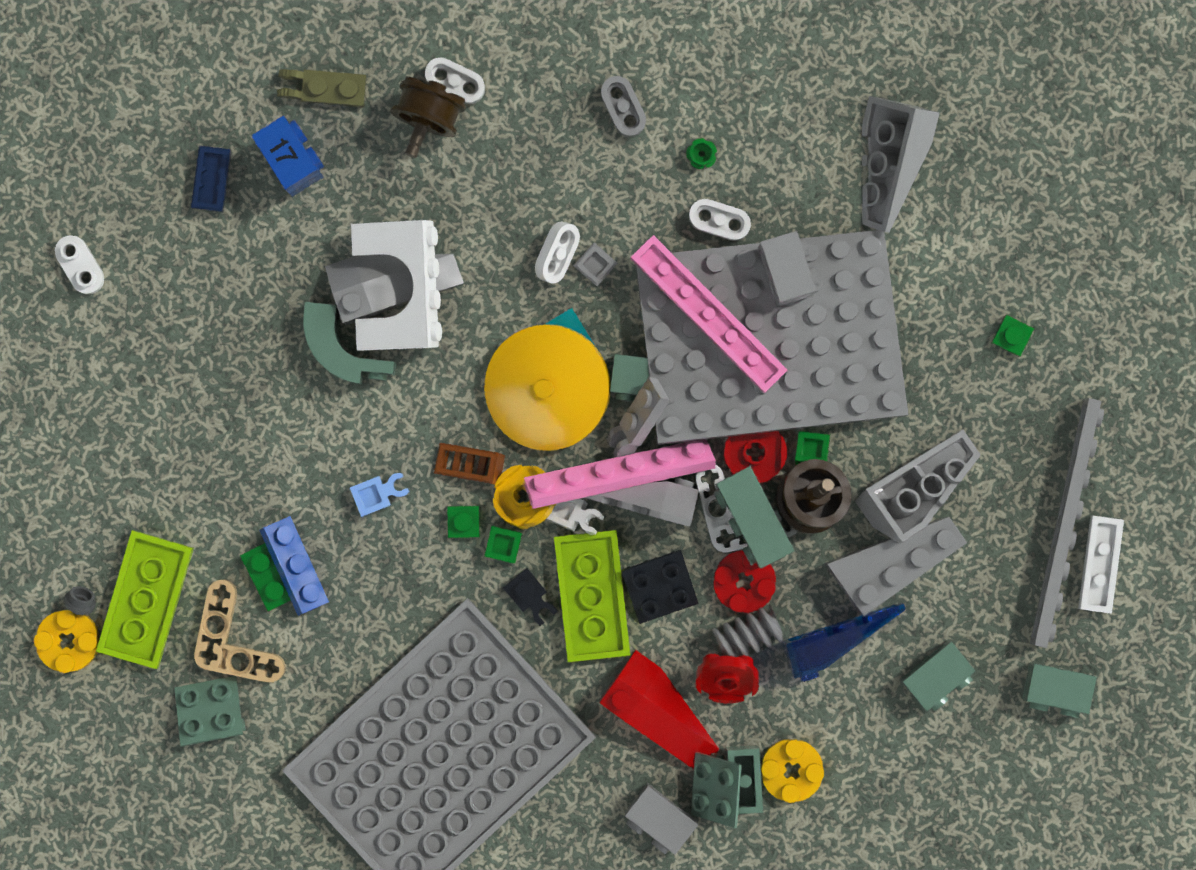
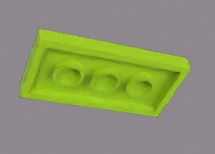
[96,530,194,669]
[554,530,630,662]

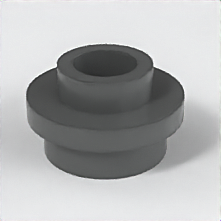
[64,586,96,615]

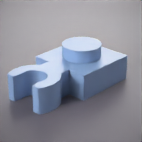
[350,473,410,517]

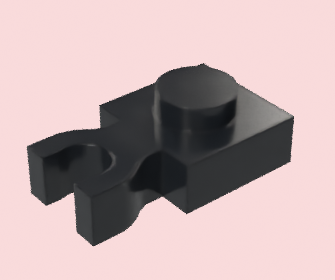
[503,568,558,626]

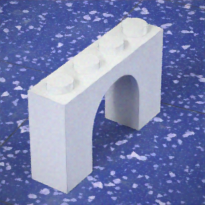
[351,220,442,351]

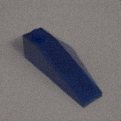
[782,603,906,682]

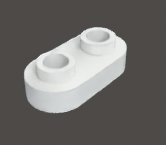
[425,58,485,104]
[689,199,751,241]
[535,221,580,284]
[55,235,104,294]

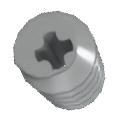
[712,605,783,657]

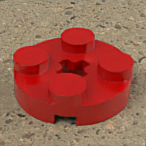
[724,431,787,483]
[713,550,776,613]
[695,654,759,704]

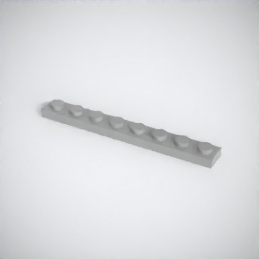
[1030,398,1104,648]

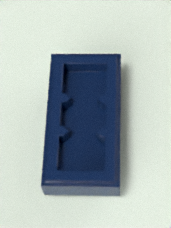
[191,145,232,213]

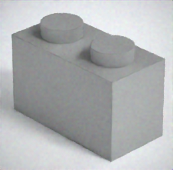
[758,231,819,307]
[625,783,698,855]

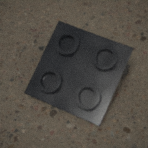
[621,550,699,624]

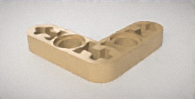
[194,580,286,682]

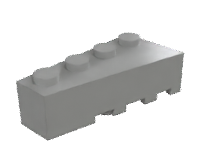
[824,517,967,616]

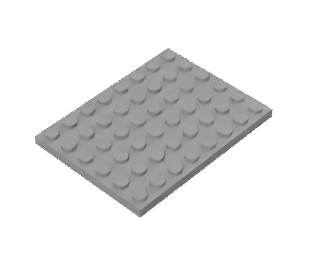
[635,230,908,445]
[282,598,596,870]

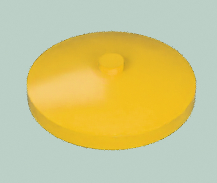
[484,324,610,451]

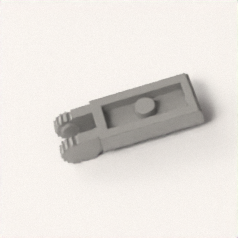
[606,377,670,458]

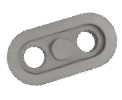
[601,76,646,137]

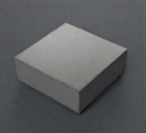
[574,243,618,287]

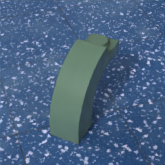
[303,302,396,385]

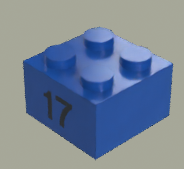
[251,115,324,197]

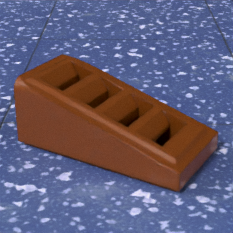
[434,443,505,485]

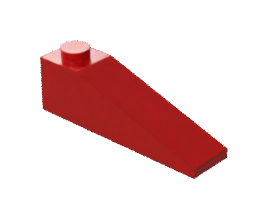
[599,650,719,769]

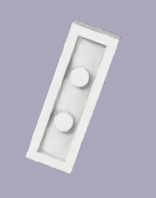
[1078,515,1124,614]

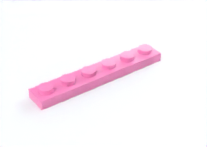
[631,235,788,393]
[524,439,716,509]

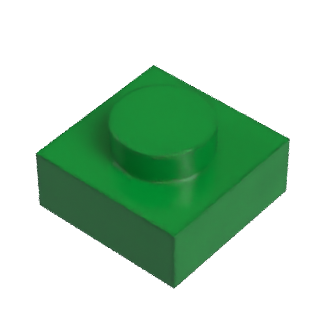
[991,315,1034,357]
[795,431,830,465]
[447,506,480,538]
[484,526,522,564]

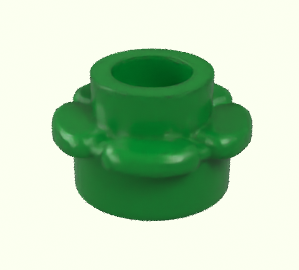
[686,138,717,169]

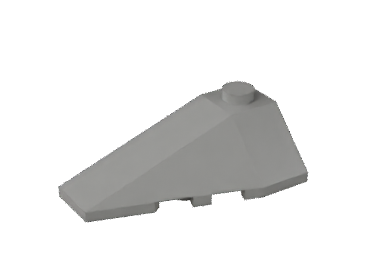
[862,96,939,233]
[325,254,464,325]
[855,430,981,543]
[584,477,699,527]

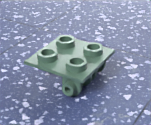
[174,676,246,747]
[691,752,742,828]

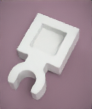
[546,499,604,535]

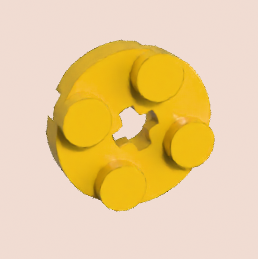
[493,465,556,530]
[34,610,99,673]
[761,739,824,803]

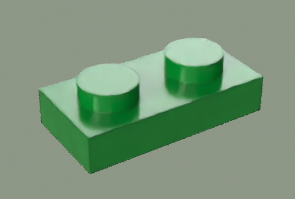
[240,543,291,612]

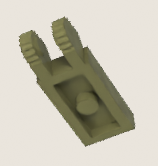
[277,69,367,108]

